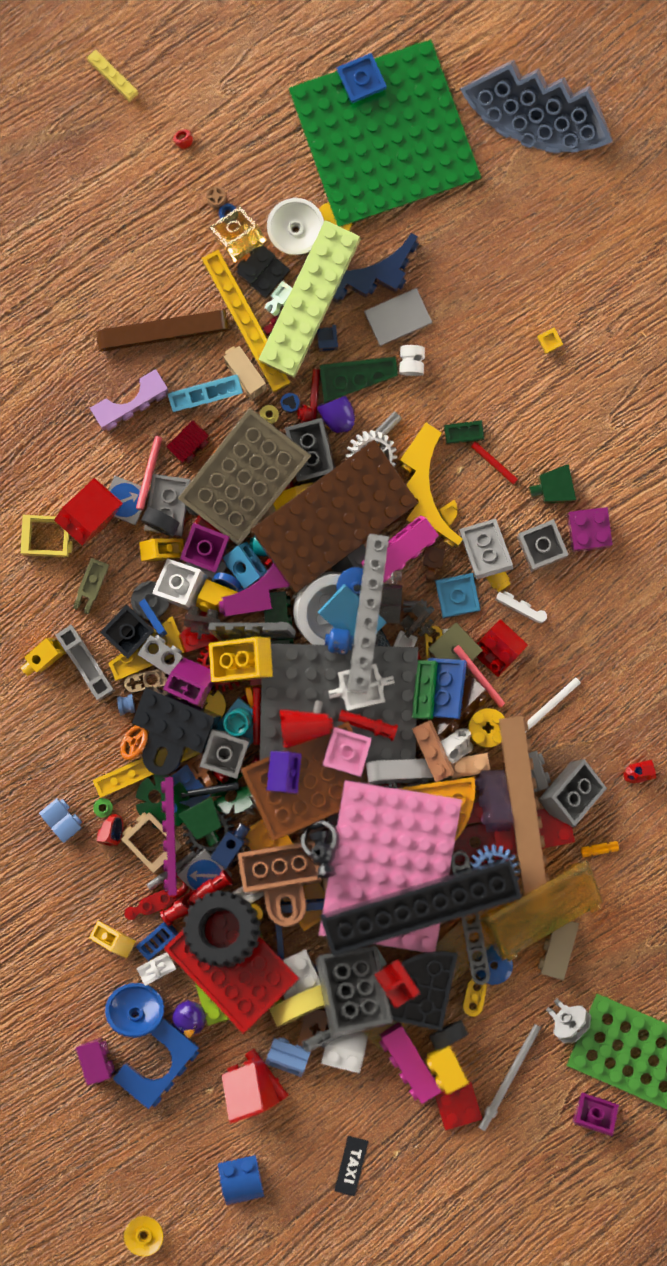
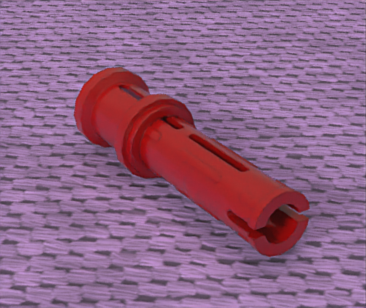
[338,709,398,741]

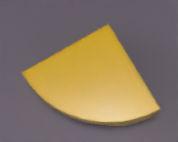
[438,500,457,526]

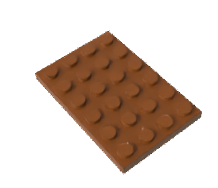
[240,722,376,841]

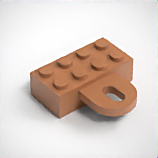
[238,841,322,927]

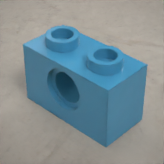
[223,542,267,589]

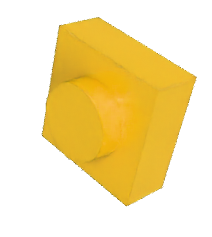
[537,327,563,354]

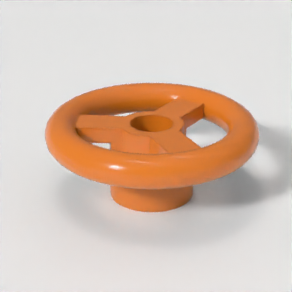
[121,725,148,760]

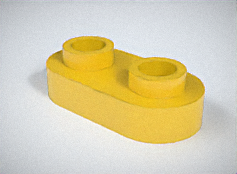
[463,977,487,1016]

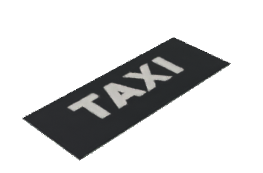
[334,1136,369,1196]

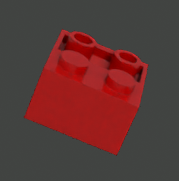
[476,619,528,677]

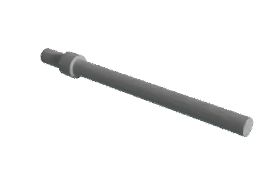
[479,1024,541,1131]

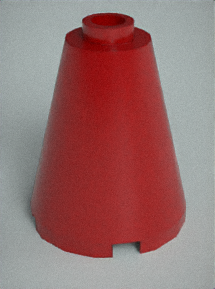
[280,709,333,749]

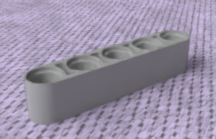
[365,759,452,784]

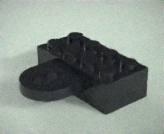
[132,686,221,775]

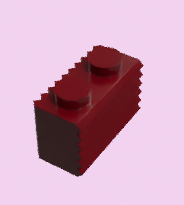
[166,420,210,465]

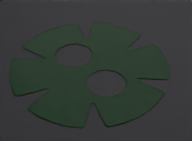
[211,764,253,814]
[136,775,190,829]

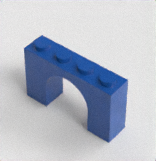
[113,1017,200,1109]

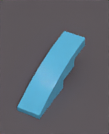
[168,374,243,412]

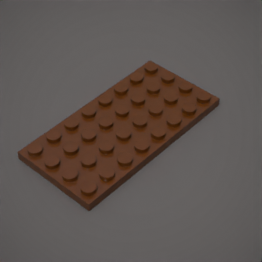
[250,440,418,593]

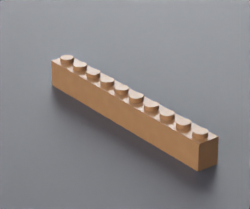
[498,716,553,914]

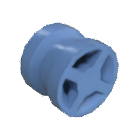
[117,694,136,716]

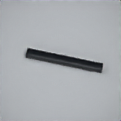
[181,782,240,799]

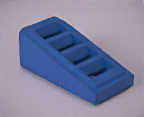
[136,922,179,961]

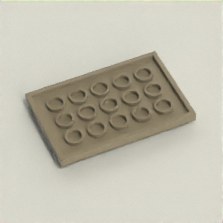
[178,408,311,545]

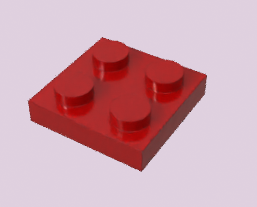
[435,1081,483,1131]

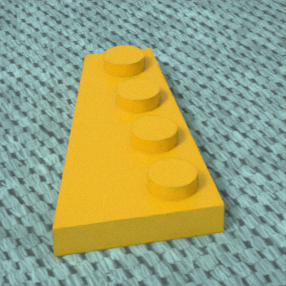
[108,616,184,681]

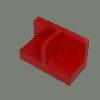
[375,960,420,1008]

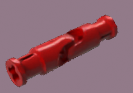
[160,870,233,926]

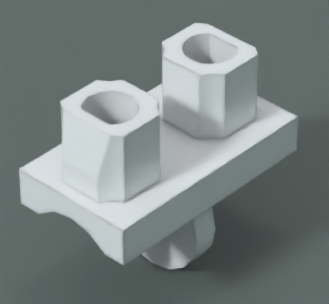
[136,952,176,985]

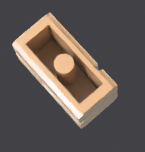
[449,753,491,779]

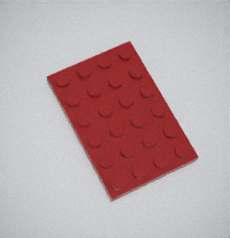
[163,911,300,1034]

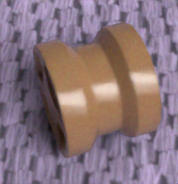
[206,186,226,209]

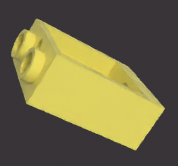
[21,515,73,557]

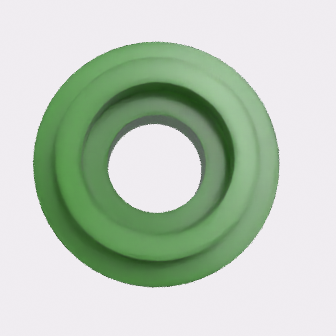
[93,798,113,818]

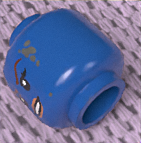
[325,628,353,655]

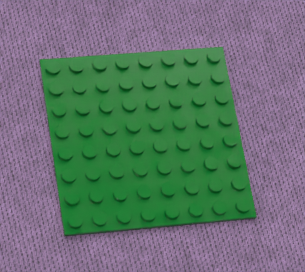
[288,39,481,227]

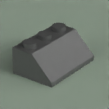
[285,418,336,483]
[538,759,607,827]

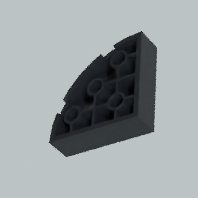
[387,951,458,1031]

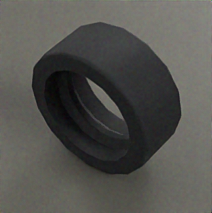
[141,507,180,537]
[429,1020,468,1050]

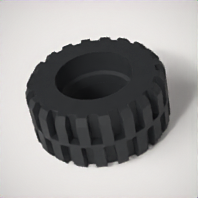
[183,891,261,967]

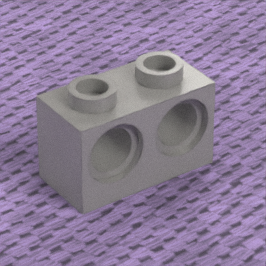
[138,635,183,675]

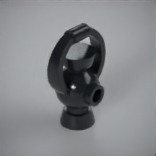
[301,820,339,878]

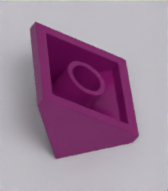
[180,523,230,573]
[572,1093,619,1136]

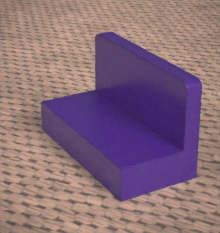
[267,751,301,793]

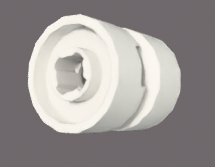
[399,345,425,376]

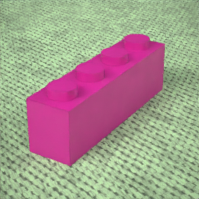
[361,515,439,583]
[379,1022,442,1104]

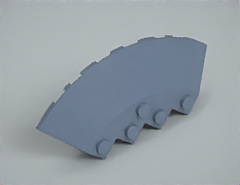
[460,60,613,153]

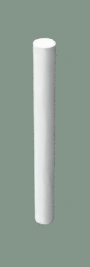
[525,678,581,733]

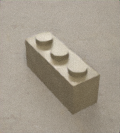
[538,917,579,980]

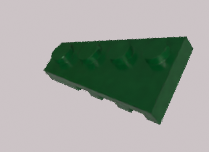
[320,357,398,403]

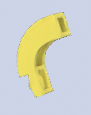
[269,985,325,1027]

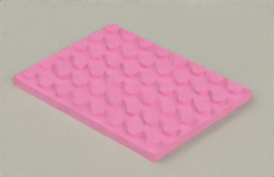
[319,780,462,952]

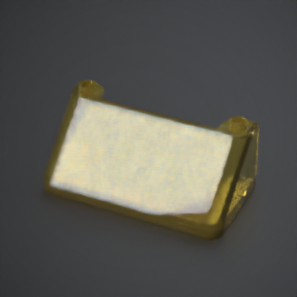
[480,860,603,962]

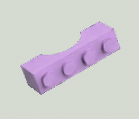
[90,369,169,431]

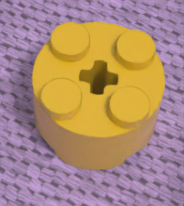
[468,708,505,748]

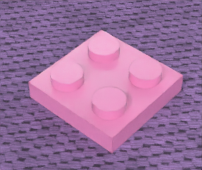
[323,727,372,776]

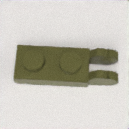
[73,558,110,614]

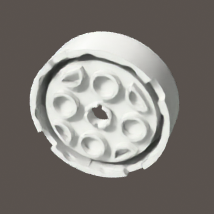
[293,572,360,646]

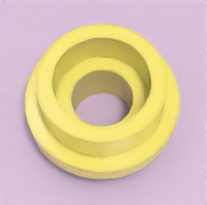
[260,405,279,424]

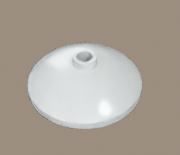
[267,198,324,255]

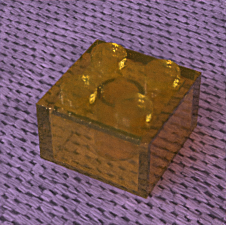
[209,206,266,262]

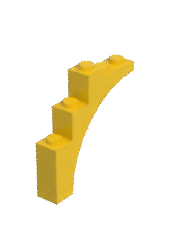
[400,422,463,548]

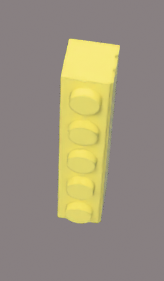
[87,49,138,102]

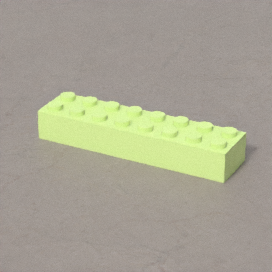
[258,220,360,378]

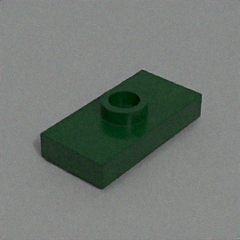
[444,420,484,445]

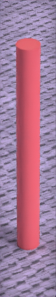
[136,436,162,510]
[453,645,505,707]

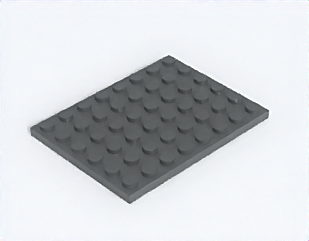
[260,644,418,763]

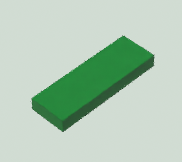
[412,660,438,719]

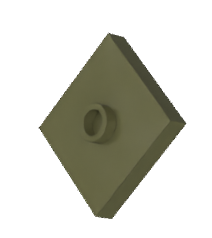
[428,622,483,660]

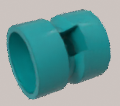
[224,707,253,736]

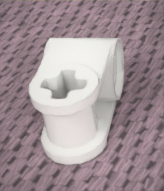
[441,728,473,763]

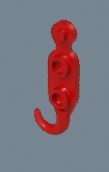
[124,873,188,920]

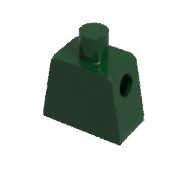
[529,464,576,504]
[178,797,222,846]

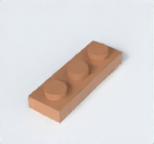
[412,721,455,782]

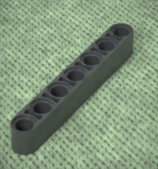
[451,850,490,985]

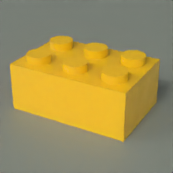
[209,637,273,683]
[426,1046,468,1094]

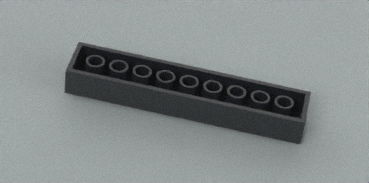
[321,857,522,956]

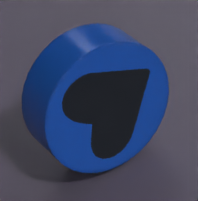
[281,393,300,413]

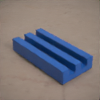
[139,598,167,637]

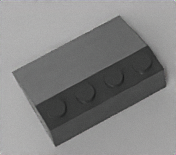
[316,946,393,1037]

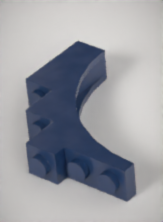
[297,233,419,303]

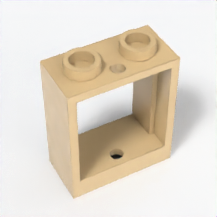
[223,346,267,400]
[121,812,182,873]

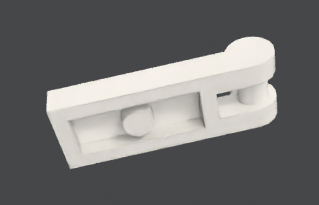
[495,591,547,623]

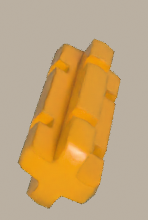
[581,841,619,857]

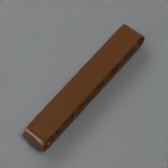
[96,310,229,351]

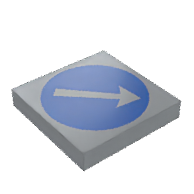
[109,476,150,526]
[177,848,232,890]

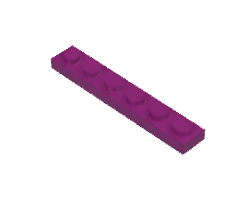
[161,777,177,895]

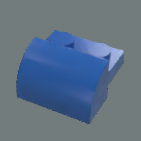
[217,1155,265,1205]

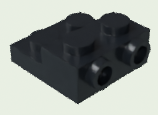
[236,243,290,299]

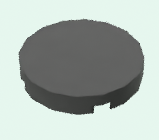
[131,581,169,619]

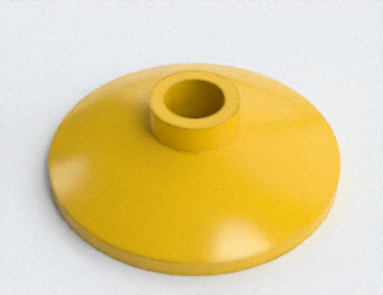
[124,1216,163,1256]

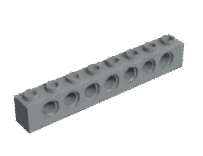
[347,534,389,694]

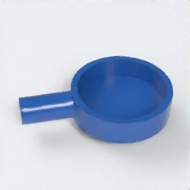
[212,572,244,592]

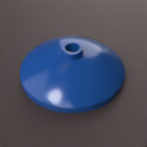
[105,983,164,1038]

